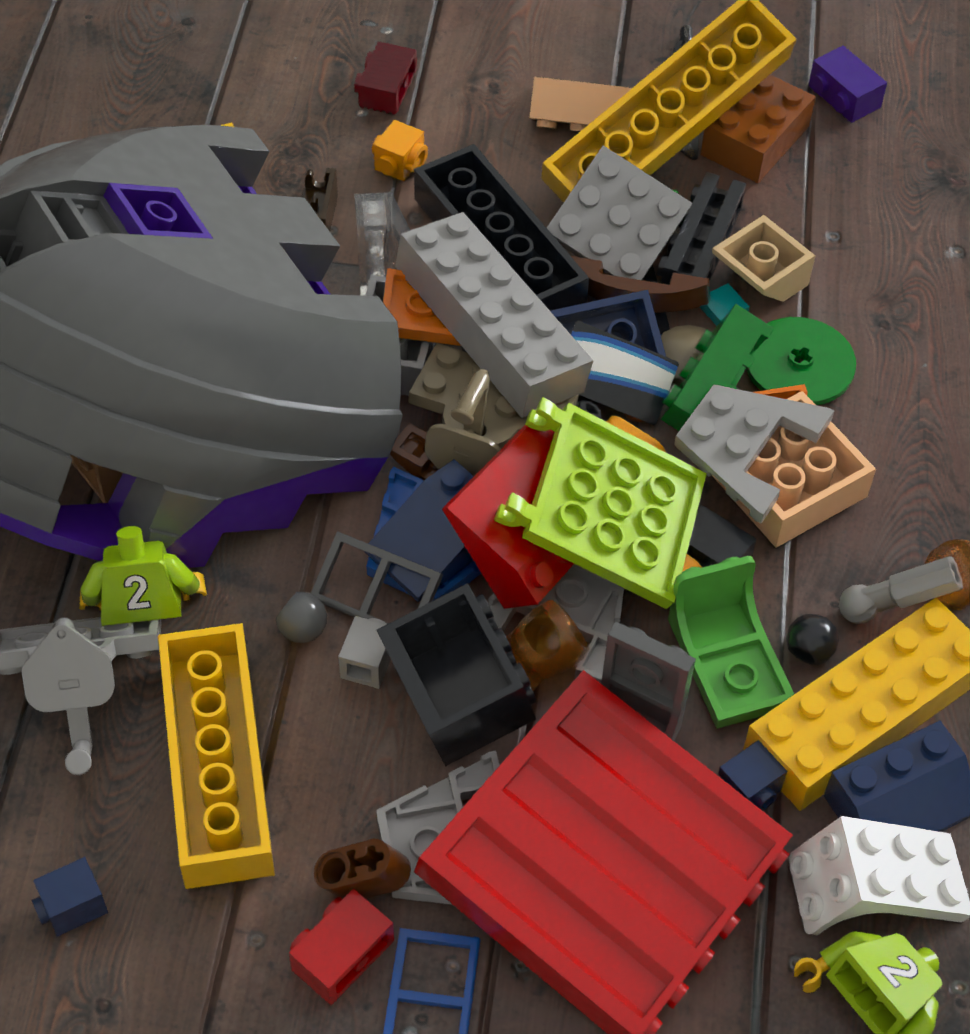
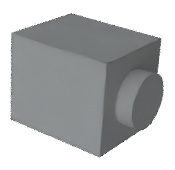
[338,616,391,689]

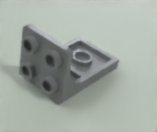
[601,622,696,741]

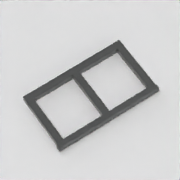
[310,531,443,624]

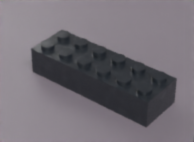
[414,144,589,311]

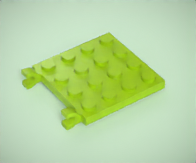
[494,397,707,609]

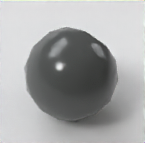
[275,591,327,643]

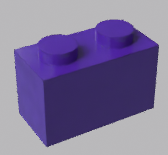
[808,45,887,123]

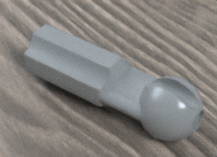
[839,556,963,624]

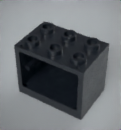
[376,583,537,766]

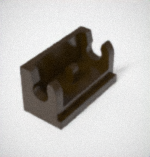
[301,168,338,231]

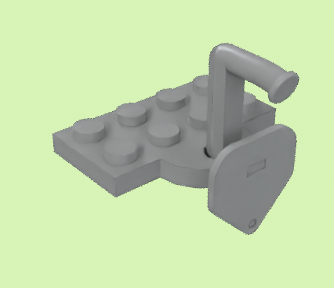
[0,617,162,775]

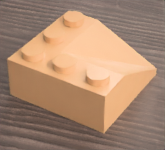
[712,391,876,548]

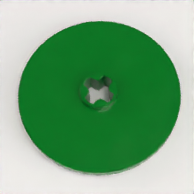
[746,317,856,406]

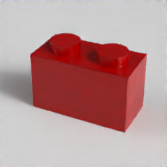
[289,888,394,1005]

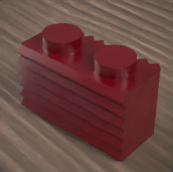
[354,41,417,115]

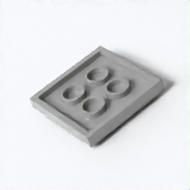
[547,145,693,280]

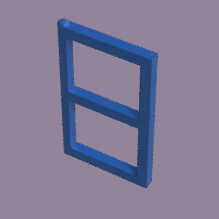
[383,928,481,1034]

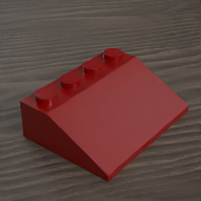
[442,425,574,609]

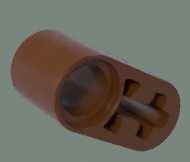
[314,839,411,899]

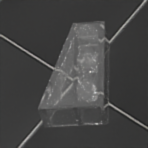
[354,192,410,296]

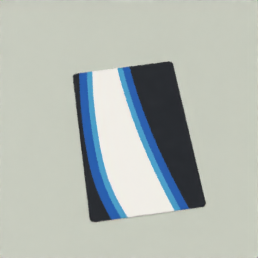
[571,320,679,425]

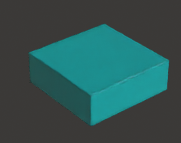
[700,283,750,326]

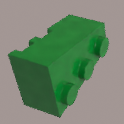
[660,304,774,431]

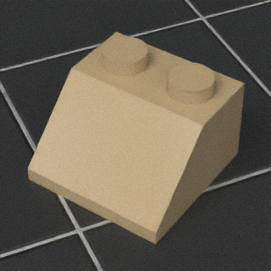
[712,215,815,302]

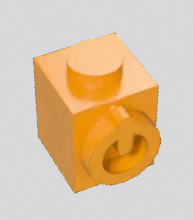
[372,119,428,181]

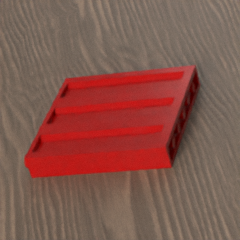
[414,670,793,1034]

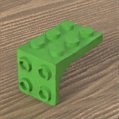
[668,556,794,729]

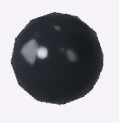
[786,614,839,665]

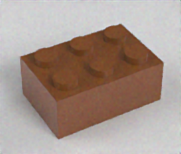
[700,75,816,183]

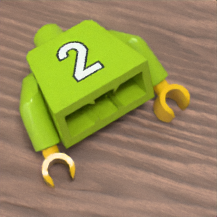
[79,526,207,626]
[794,931,942,1034]

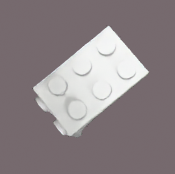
[789,816,970,935]

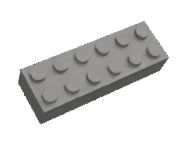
[395,212,593,418]

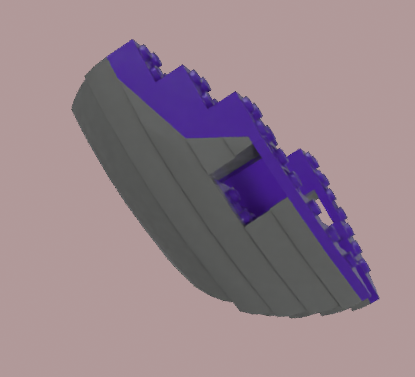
[0,125,403,568]

